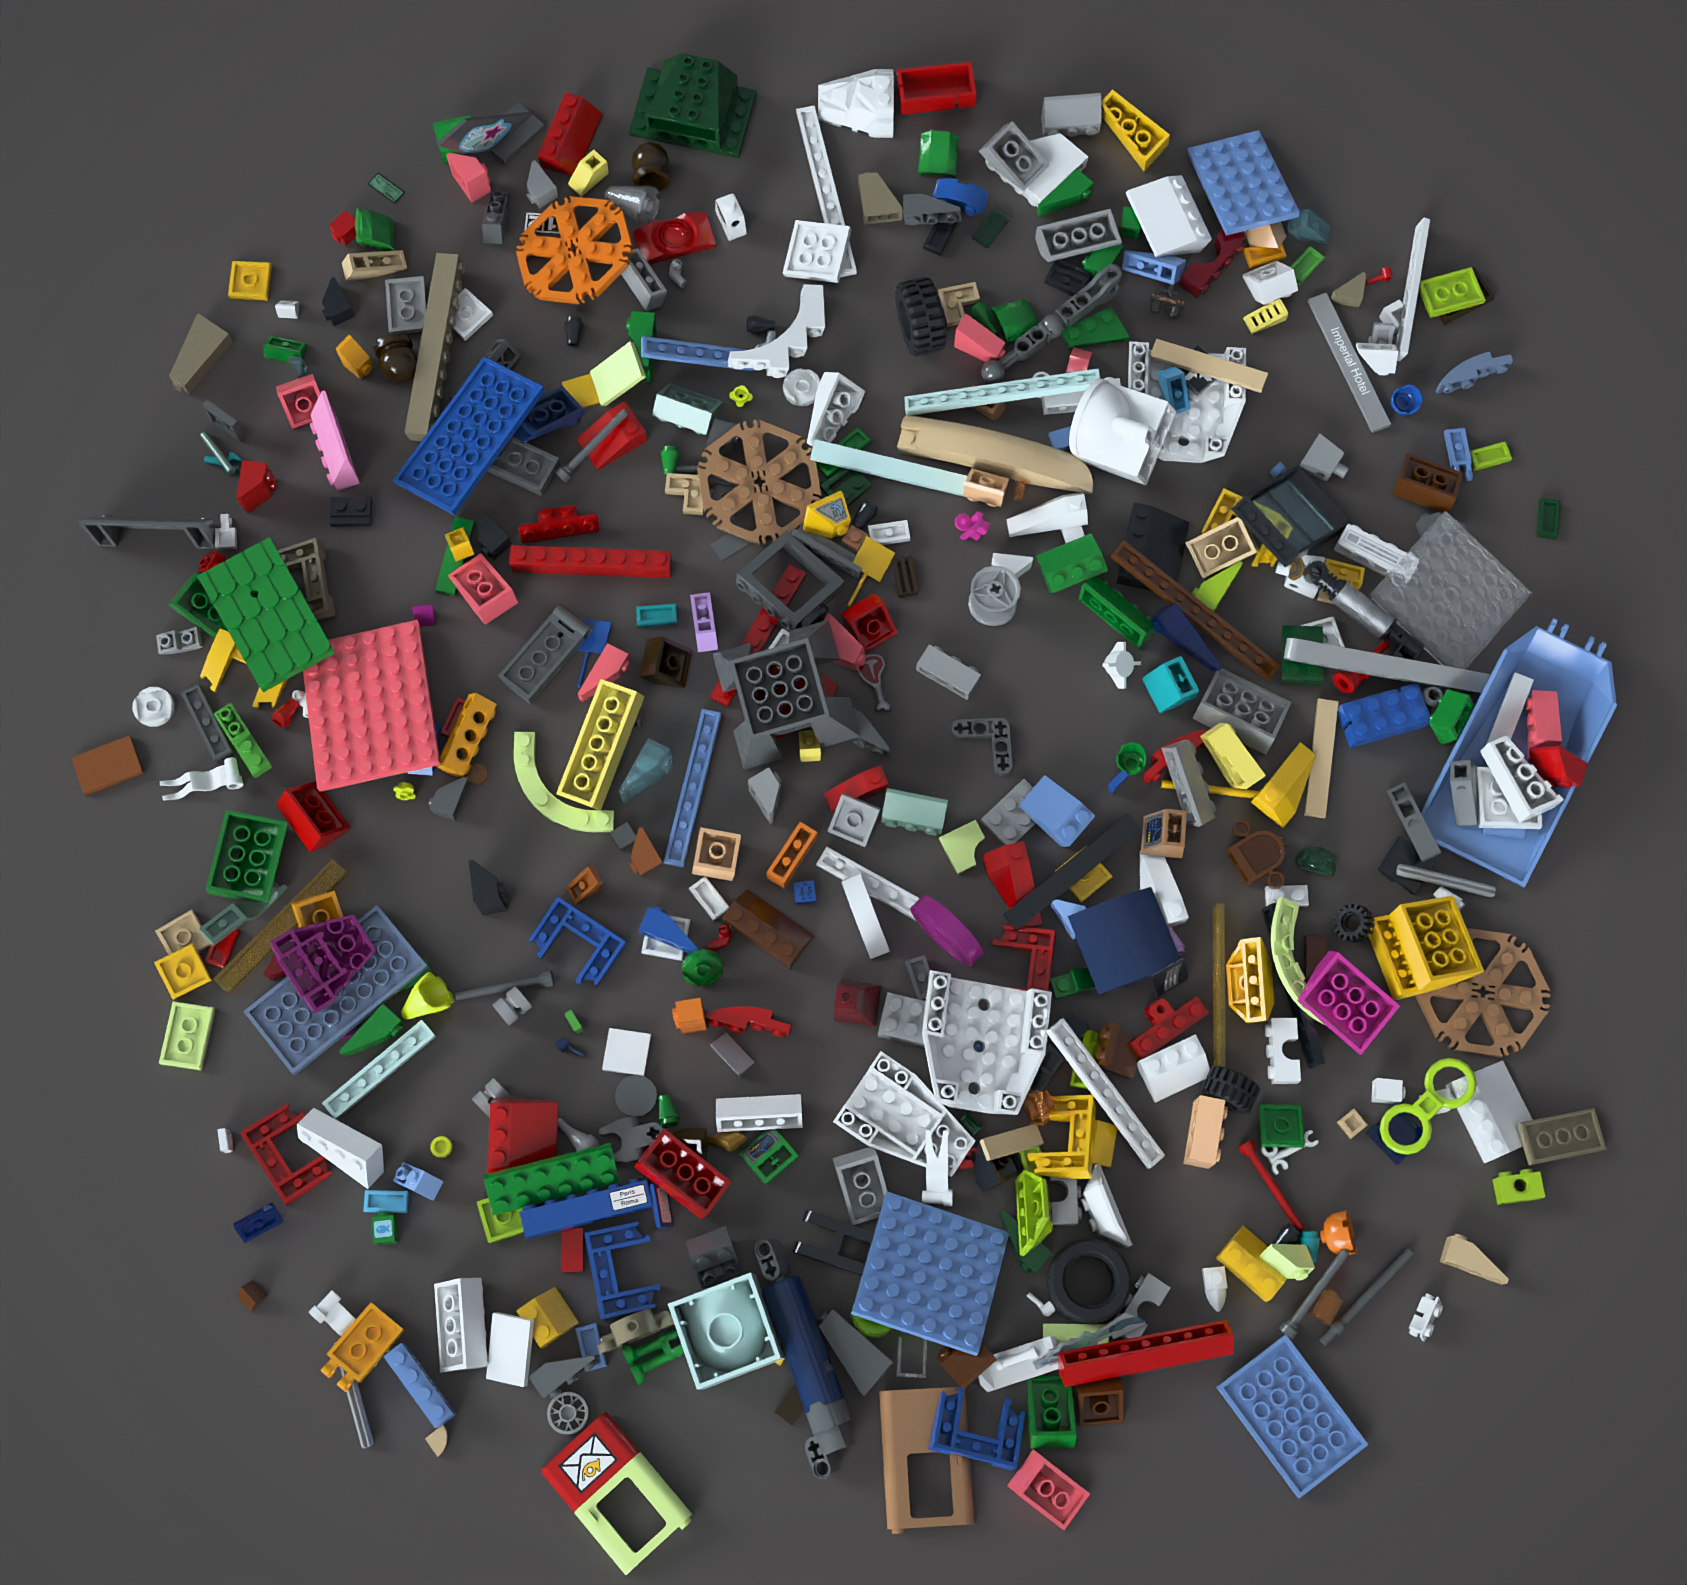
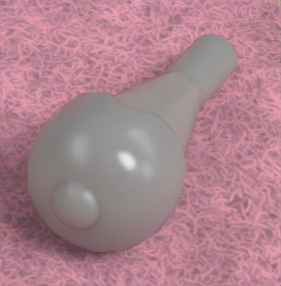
[558,1118,600,1151]

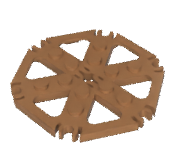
[697,420,821,545]
[1415,928,1550,1058]

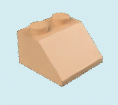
[963,468,1009,507]

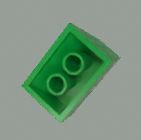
[1035,533,1108,593]

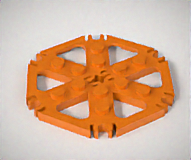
[516,196,634,304]

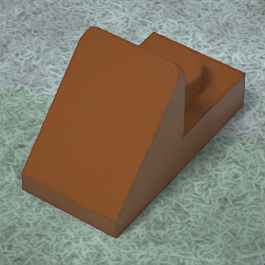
[566,865,604,905]

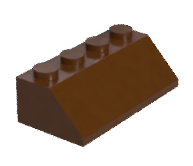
[722,889,814,969]

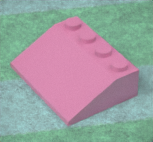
[310,390,360,491]

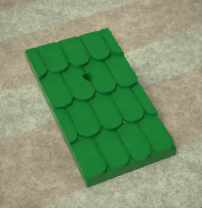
[197,537,335,692]

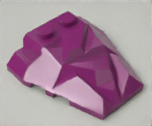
[269,914,376,1014]

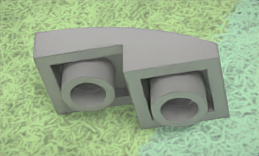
[156,627,203,655]

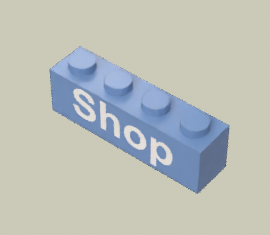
[383,1343,457,1428]

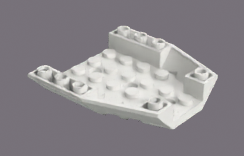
[1128,342,1246,463]
[922,970,1052,1115]

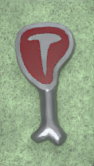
[857,654,891,712]

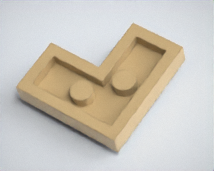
[938,282,980,327]
[665,473,704,515]

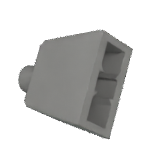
[1299,433,1349,481]

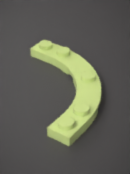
[514,732,614,832]
[1271,897,1326,1026]

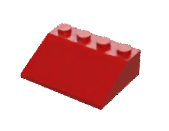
[487,1098,559,1174]

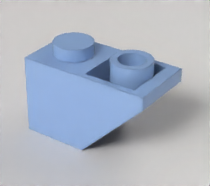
[393,1162,444,1201]

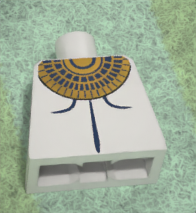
[715,194,747,241]
[1275,555,1326,599]

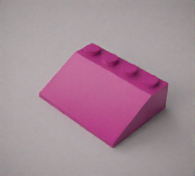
[1297,950,1400,1055]

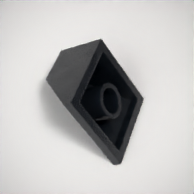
[973,1144,1023,1192]

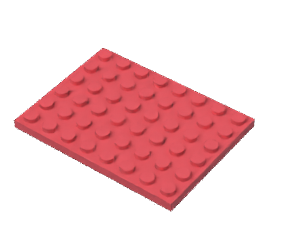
[303,620,441,792]

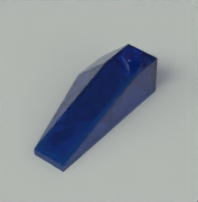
[1151,603,1222,672]

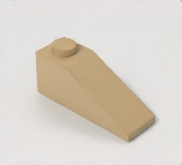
[342,250,407,281]
[1440,1234,1509,1285]

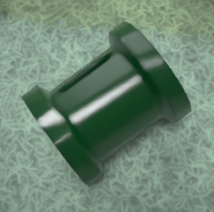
[958,1112,983,1138]

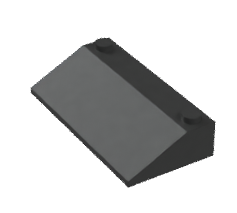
[79,515,219,549]

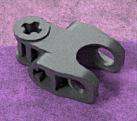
[599,1116,663,1164]

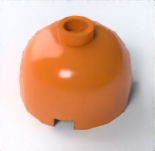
[1320,1210,1357,1255]

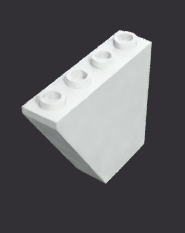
[985,133,1088,208]

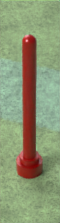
[1237,1138,1304,1232]

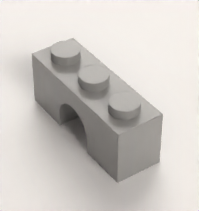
[1049,1176,1082,1226]
[1112,1273,1170,1339]

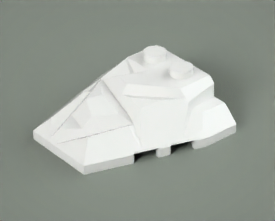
[818,69,894,138]

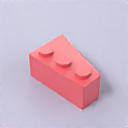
[1525,690,1562,763]

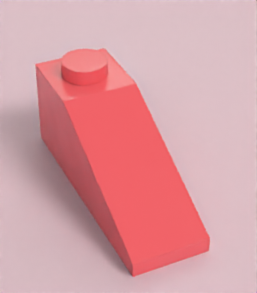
[578,643,631,702]

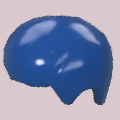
[1390,384,1423,416]

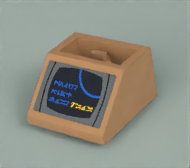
[1141,809,1187,859]

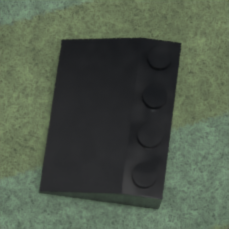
[1116,502,1190,591]

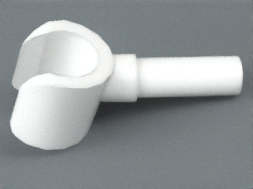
[1027,1292,1055,1316]

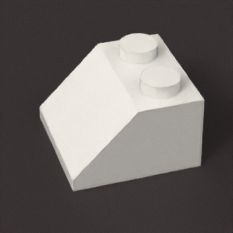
[1242,260,1298,305]

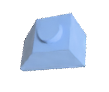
[1051,900,1086,940]

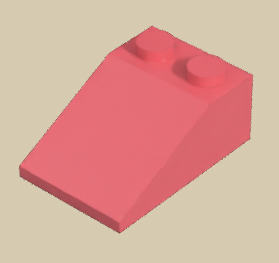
[448,553,518,625]
[1007,1449,1090,1530]

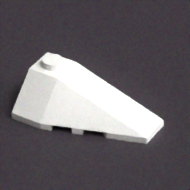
[807,372,865,447]
[1007,492,1088,537]

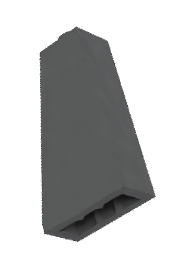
[818,1310,892,1397]

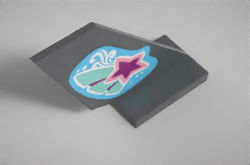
[436,102,545,164]

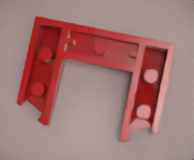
[992,925,1056,991]
[240,1104,332,1206]

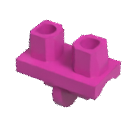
[954,511,990,541]

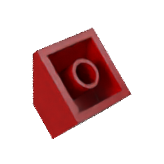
[236,460,277,513]
[840,593,898,653]
[1529,746,1588,789]

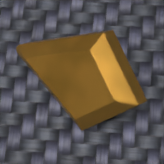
[707,1131,747,1152]

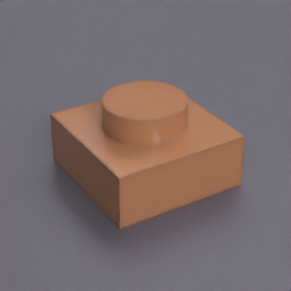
[841,525,869,553]

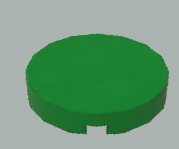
[681,949,724,987]

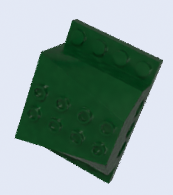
[629,53,756,158]

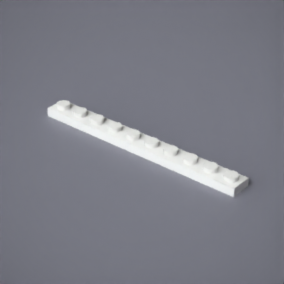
[796,106,857,277]

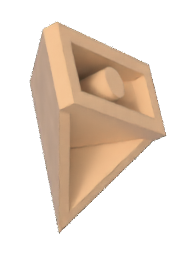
[1244,222,1287,248]

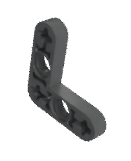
[950,718,1012,777]

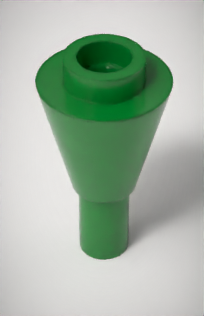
[970,302,999,335]

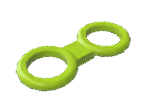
[1380,1058,1477,1155]

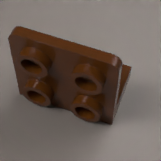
[1095,1022,1139,1078]

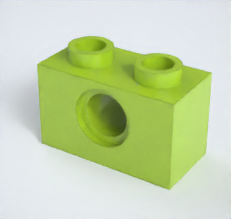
[1492,1169,1545,1205]

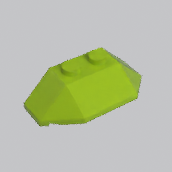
[1015,1169,1053,1256]

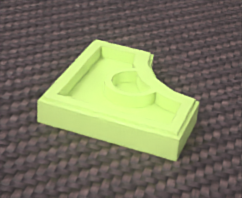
[939,820,985,875]

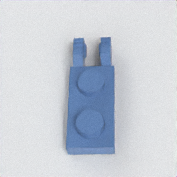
[1444,428,1473,481]

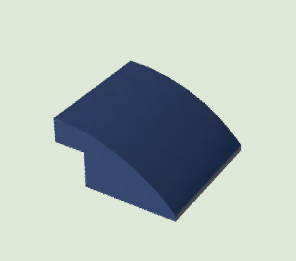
[1068,887,1181,995]

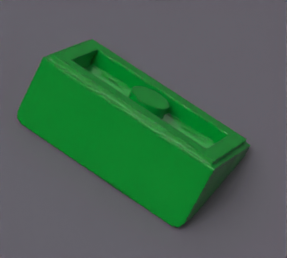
[263,336,307,365]

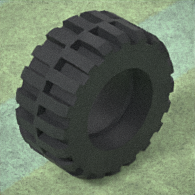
[895,277,947,356]

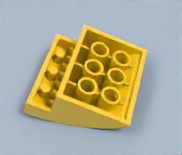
[1368,896,1484,1000]

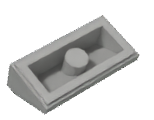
[710,1032,755,1077]

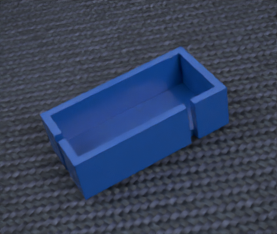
[1337,682,1431,749]

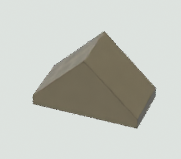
[1330,272,1366,308]

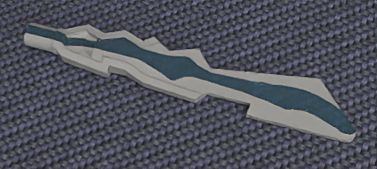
[1033,1312,1145,1370]

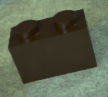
[639,636,692,688]

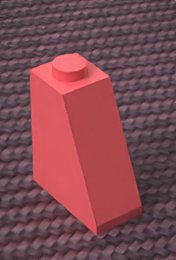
[954,314,1006,362]
[824,613,866,671]

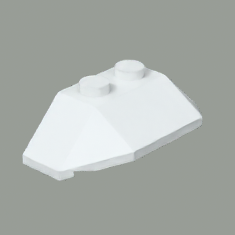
[1080,1163,1132,1248]

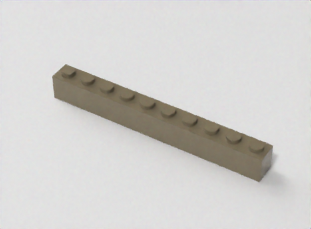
[404,253,465,441]

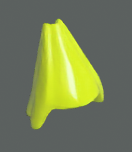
[401,972,454,1020]

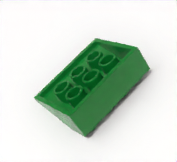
[206,810,288,902]

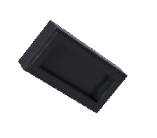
[923,222,957,256]

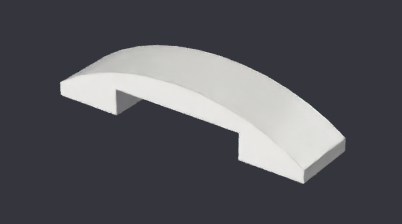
[842,874,890,959]

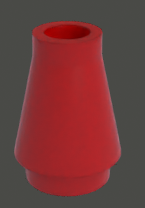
[271,698,300,729]

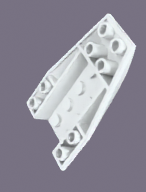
[833,1051,975,1177]

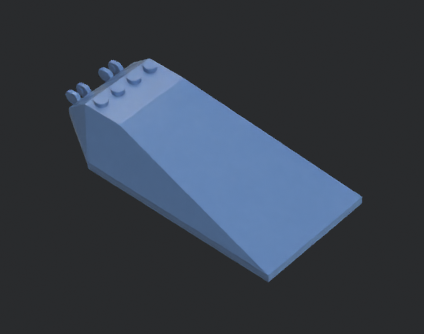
[1421,618,1618,887]

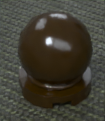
[631,142,671,192]
[373,333,417,384]

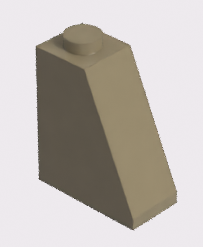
[858,172,903,225]

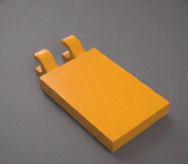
[320,1303,405,1392]

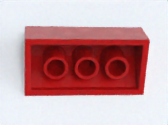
[538,92,603,177]
[633,1128,732,1220]

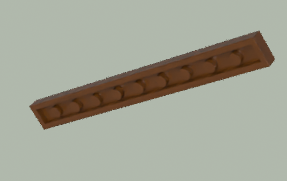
[1110,540,1281,682]

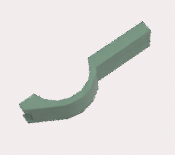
[199,875,287,946]

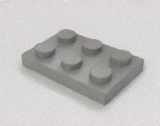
[385,276,427,335]
[980,779,1036,845]

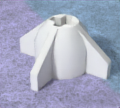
[1103,642,1141,689]

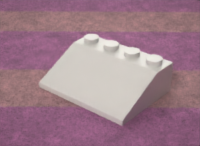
[1126,175,1212,257]
[1446,1061,1533,1163]

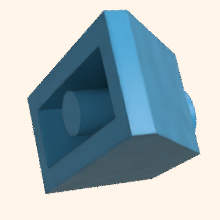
[1157,366,1190,414]

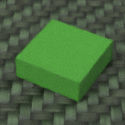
[565,1010,584,1035]

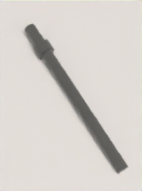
[1319,1248,1413,1346]

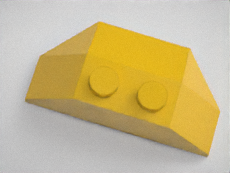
[1226,937,1275,1023]

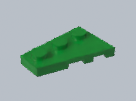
[1061,307,1130,350]

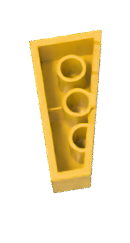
[1101,89,1170,171]

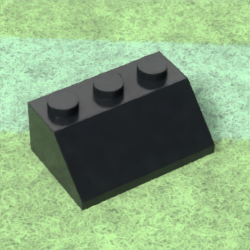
[468,860,510,915]

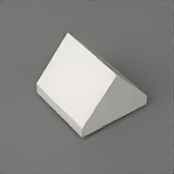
[275,300,299,319]

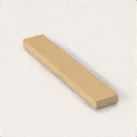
[1150,339,1268,393]
[1304,698,1339,818]

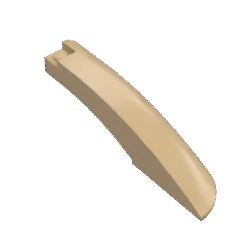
[897,415,1093,494]

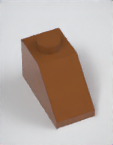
[629,827,662,876]

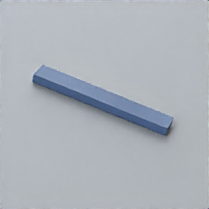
[641,336,754,371]

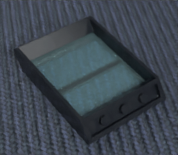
[1231,465,1352,567]

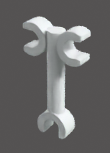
[1260,1130,1319,1175]

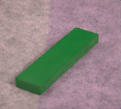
[435,517,475,596]

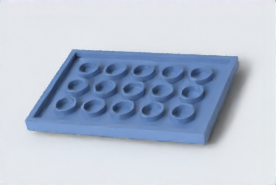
[1187,130,1300,236]
[1216,1334,1368,1498]

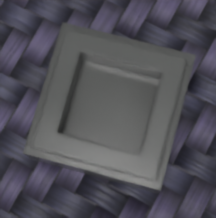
[610,822,636,851]

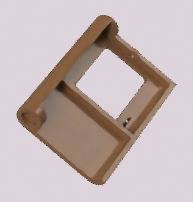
[879,1387,975,1534]

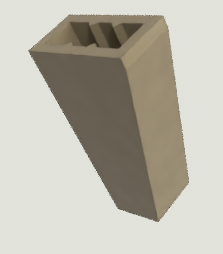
[169,313,233,394]

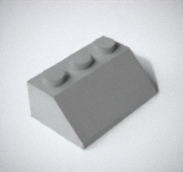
[1041,93,1101,137]

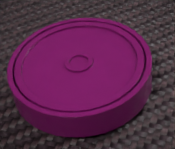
[910,895,983,967]

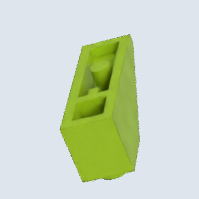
[1192,561,1243,611]

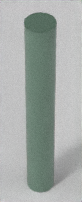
[200,431,235,475]

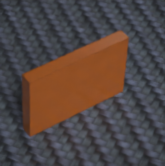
[71,735,144,796]

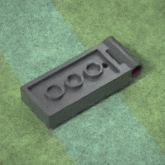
[487,436,561,497]
[498,604,593,705]

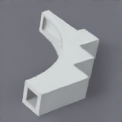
[728,284,825,378]

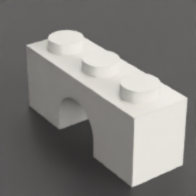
[1265,1018,1301,1084]

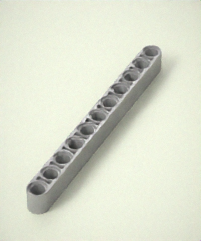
[1284,638,1491,695]

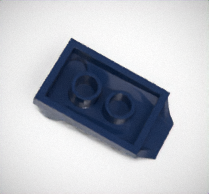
[514,386,585,443]

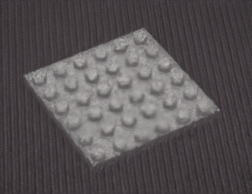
[1369,511,1532,670]

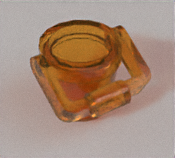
[1023,1090,1054,1126]

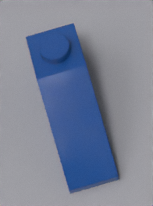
[639,906,698,954]

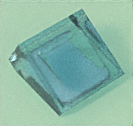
[288,357,307,379]

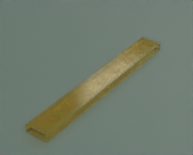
[213,859,348,994]
[1213,903,1226,1067]

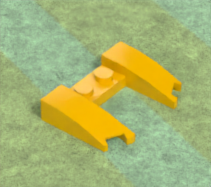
[1201,488,1292,567]
[200,629,289,709]
[1027,1095,1097,1179]

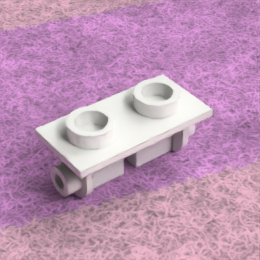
[1409,1293,1443,1342]

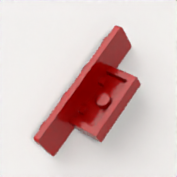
[519,505,600,543]

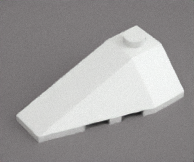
[1139,851,1189,927]

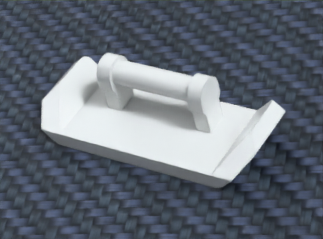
[978,1335,1058,1392]

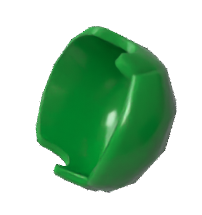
[1116,742,1147,776]

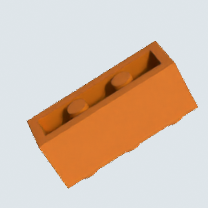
[766,822,818,889]
[672,998,707,1034]

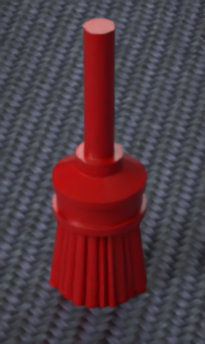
[1333,641,1391,695]

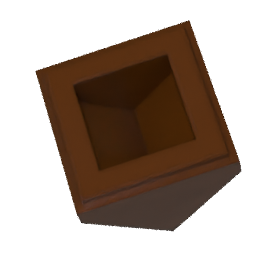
[236,1280,267,1312]

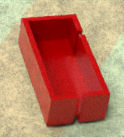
[896,62,976,115]

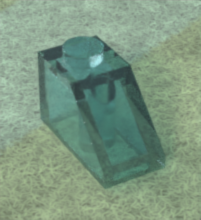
[1288,208,1330,244]

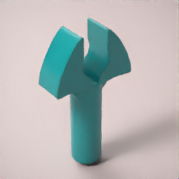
[204,452,242,475]

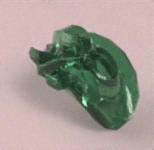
[1295,846,1337,877]

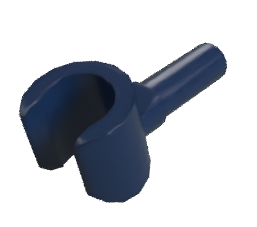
[556,1038,585,1057]

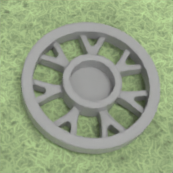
[547,1392,589,1435]

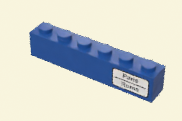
[519,1178,652,1240]

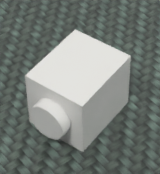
[1372,1078,1406,1105]

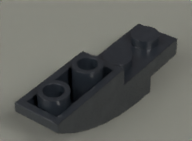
[1030,1014,1090,1095]

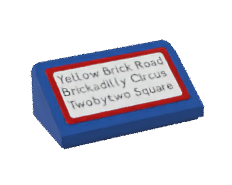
[649,1184,674,1229]

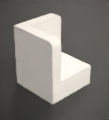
[1379,299,1404,334]

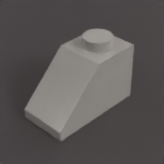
[527,160,558,209]

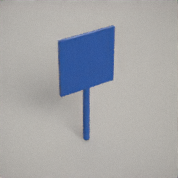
[577,617,612,688]

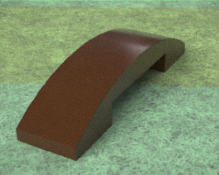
[1304,935,1327,1019]

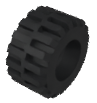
[1201,1066,1260,1114]

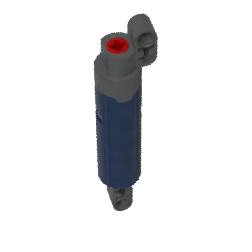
[755,1238,855,1479]

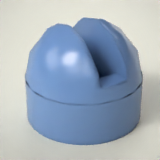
[1269,461,1287,478]

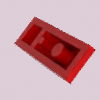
[824,765,888,812]

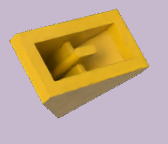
[445,527,475,562]

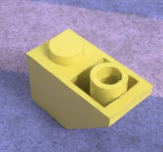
[568,150,609,197]

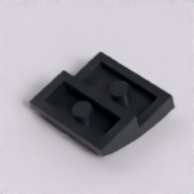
[1378,837,1436,894]

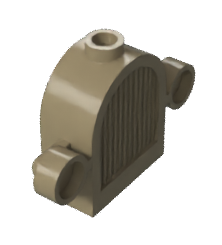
[597,1309,674,1354]

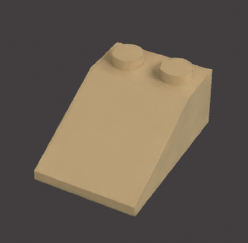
[1186,517,1260,578]

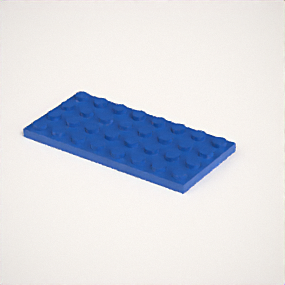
[393,357,546,516]

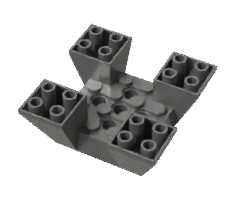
[713,620,861,770]

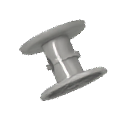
[968,566,1021,627]

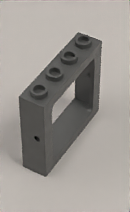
[736,530,845,631]

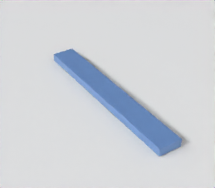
[663,709,722,868]

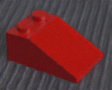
[577,401,647,471]

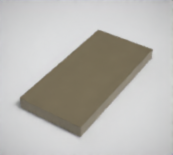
[1517,1108,1607,1166]

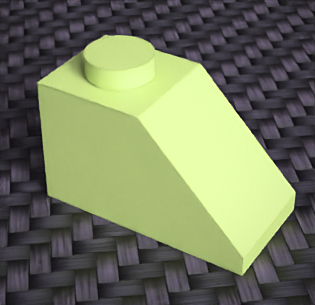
[1260,1244,1315,1280]

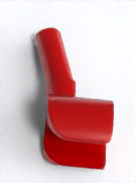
[1366,267,1392,285]

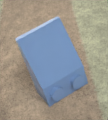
[1018,775,1095,847]

